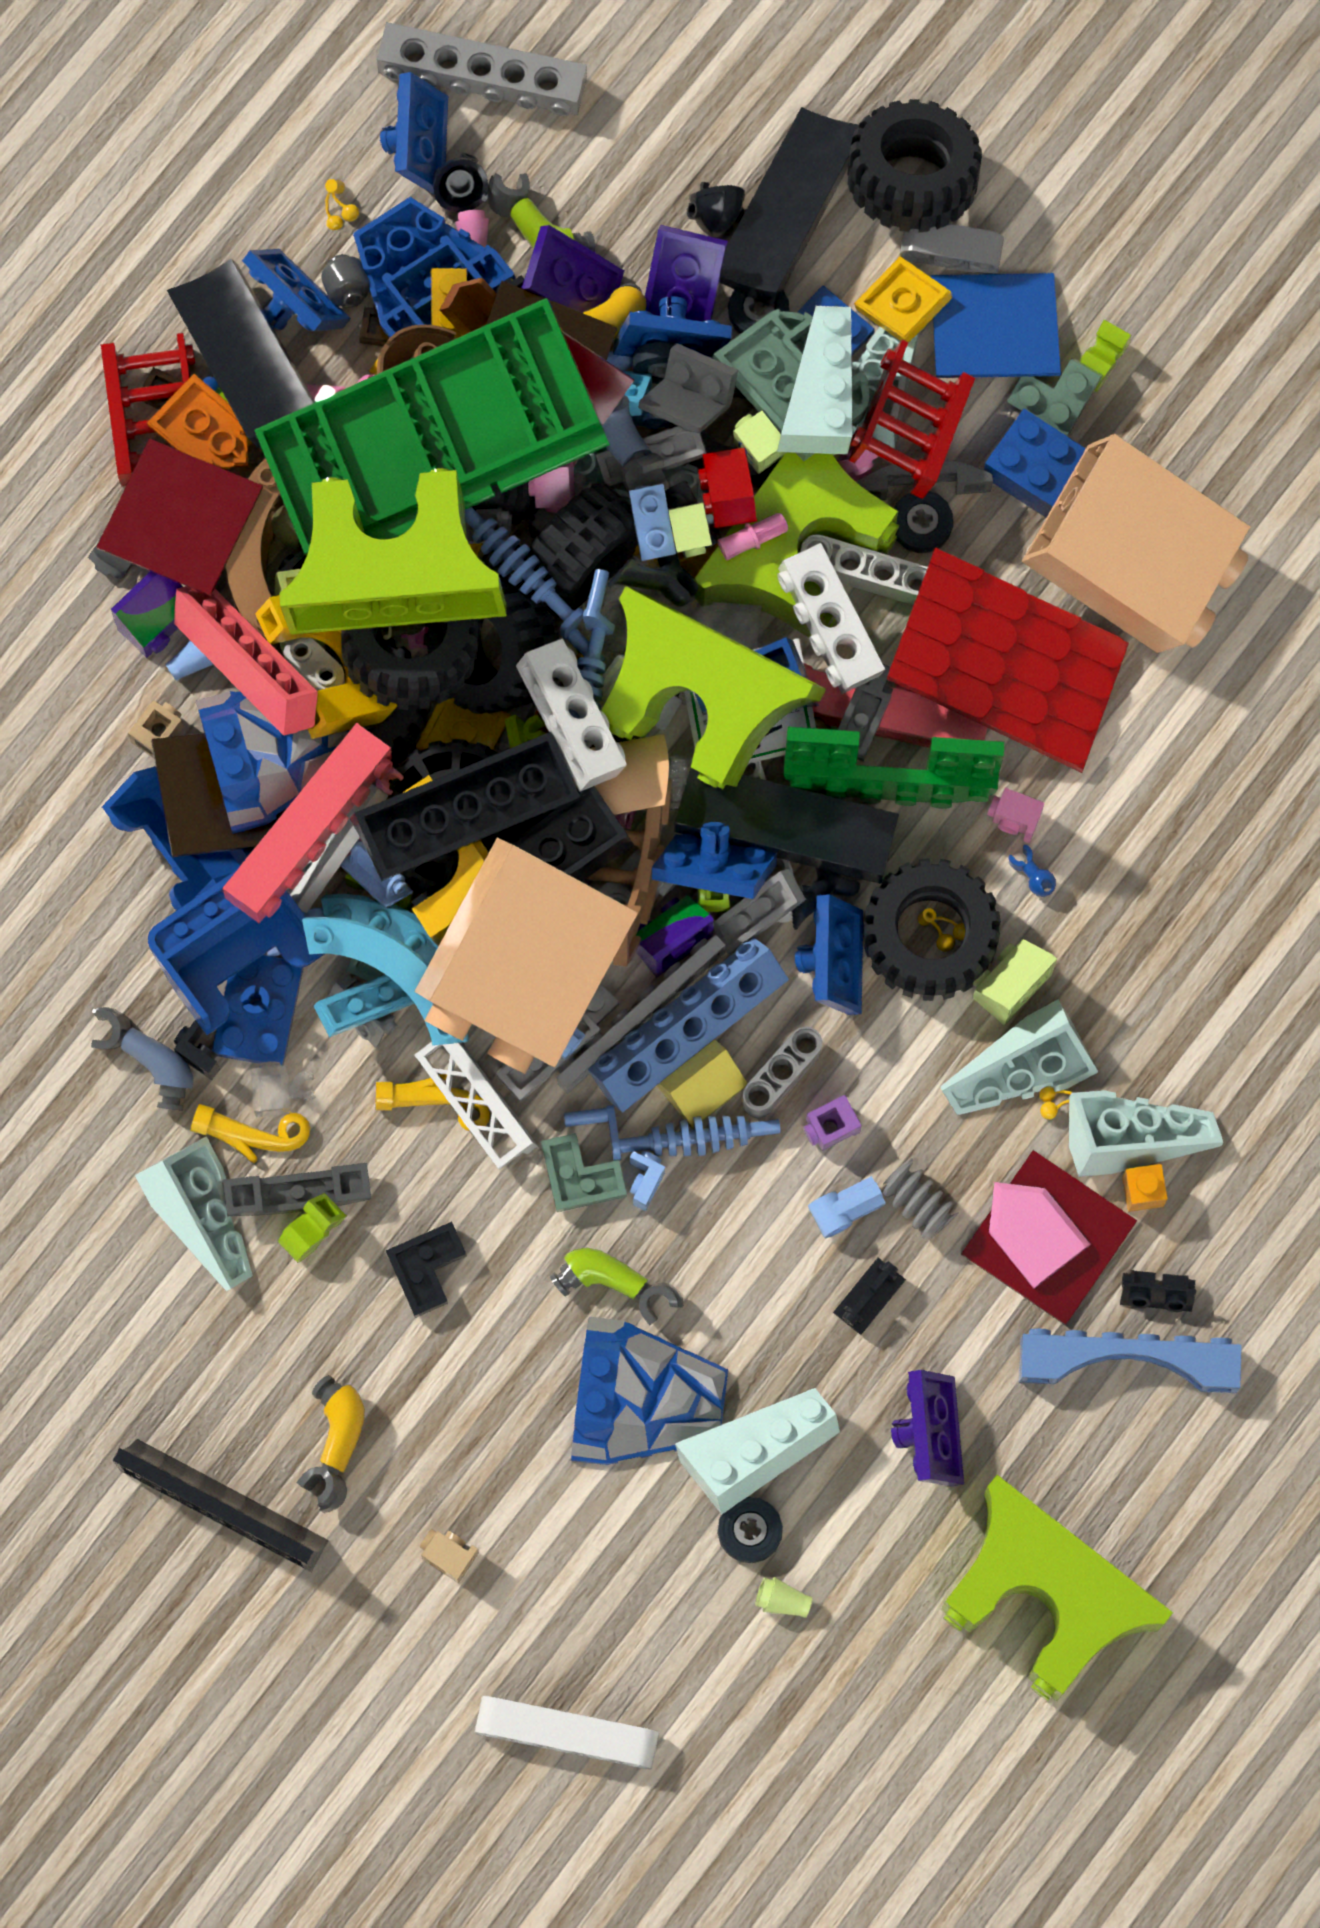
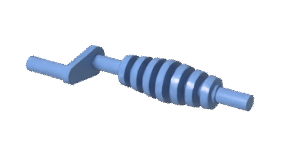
[465,507,606,662]
[568,569,615,777]
[564,1105,781,1161]

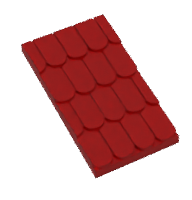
[887,548,1129,773]

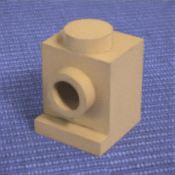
[128,700,184,758]
[420,1529,479,1583]

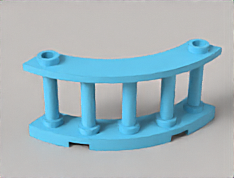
[302,894,469,1046]

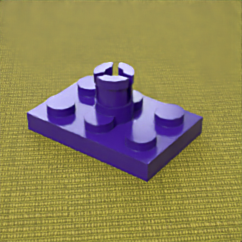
[522,225,625,313]
[645,225,728,322]
[891,1370,965,1487]

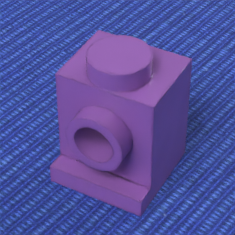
[803,1095,862,1151]

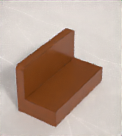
[439,278,497,336]

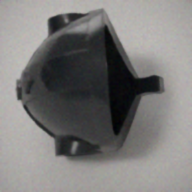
[433,152,489,213]
[687,182,745,238]

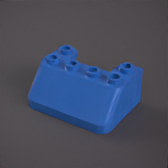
[102,766,255,911]
[148,869,325,1035]

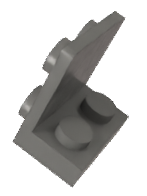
[638,344,738,434]

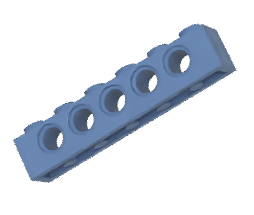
[588,937,789,1113]

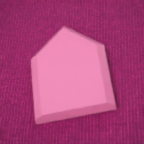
[989,1182,1091,1289]

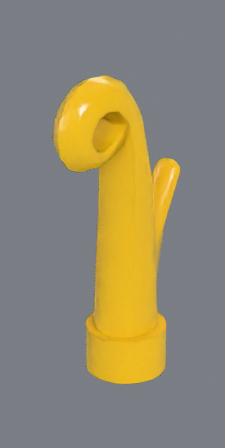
[375,1074,490,1131]
[190,1104,311,1163]

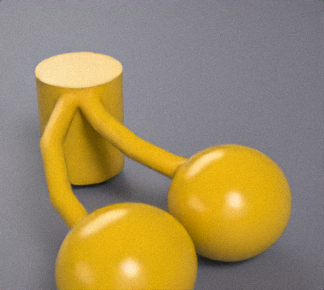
[325,179,360,230]
[917,908,965,952]
[1039,1086,1072,1120]

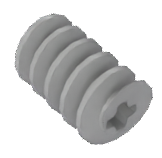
[883,1158,959,1240]

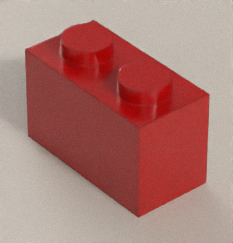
[698,448,757,528]

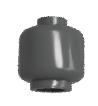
[321,254,370,307]

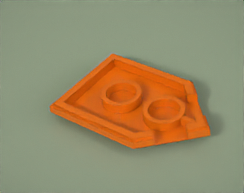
[147,374,249,468]

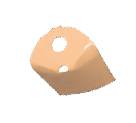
[572,734,669,815]

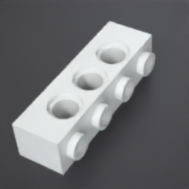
[777,543,885,694]
[516,638,627,792]

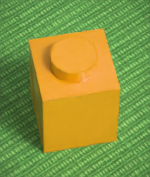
[1122,1164,1168,1212]

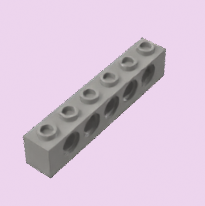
[377,22,587,116]

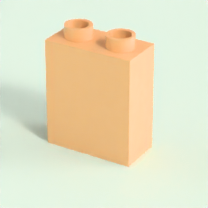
[1021,434,1250,653]
[414,838,638,1074]

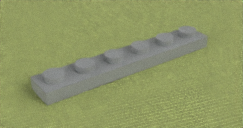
[557,935,725,1094]

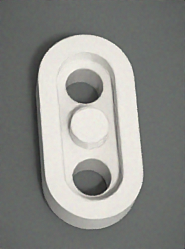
[284,637,345,690]

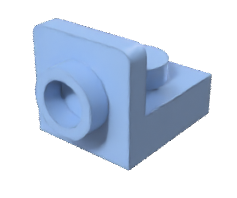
[630,1151,665,1211]

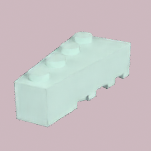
[777,306,852,454]
[675,1388,840,1515]

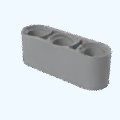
[900,224,1004,274]
[742,1027,822,1118]

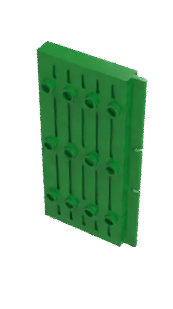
[255,298,610,556]

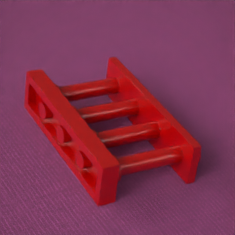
[100,333,195,486]
[849,339,975,499]

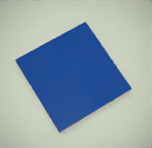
[931,273,1061,378]

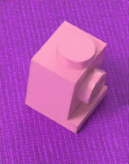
[987,788,1045,844]

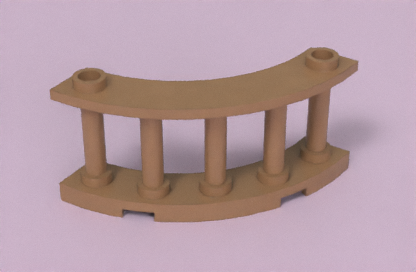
[226,458,284,657]
[586,779,672,967]

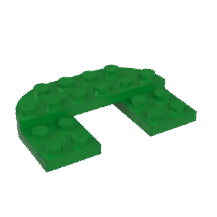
[784,727,1005,809]

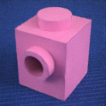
[528,462,575,513]

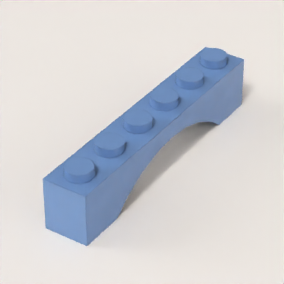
[1019,1329,1241,1393]

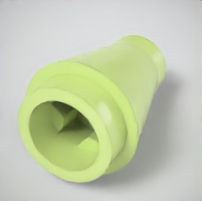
[755,1577,812,1618]

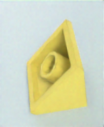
[657,1039,748,1129]

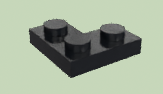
[386,1221,467,1318]

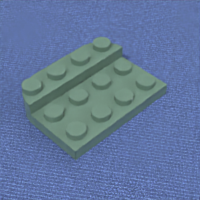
[713,309,869,462]

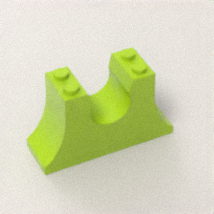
[692,452,899,638]
[280,468,506,635]
[601,586,826,789]
[941,1475,1173,1701]

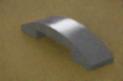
[856,460,993,500]
[223,1163,371,1216]

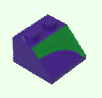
[111,571,183,658]
[636,895,714,978]

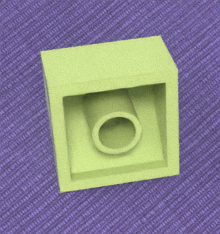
[973,939,1057,1026]

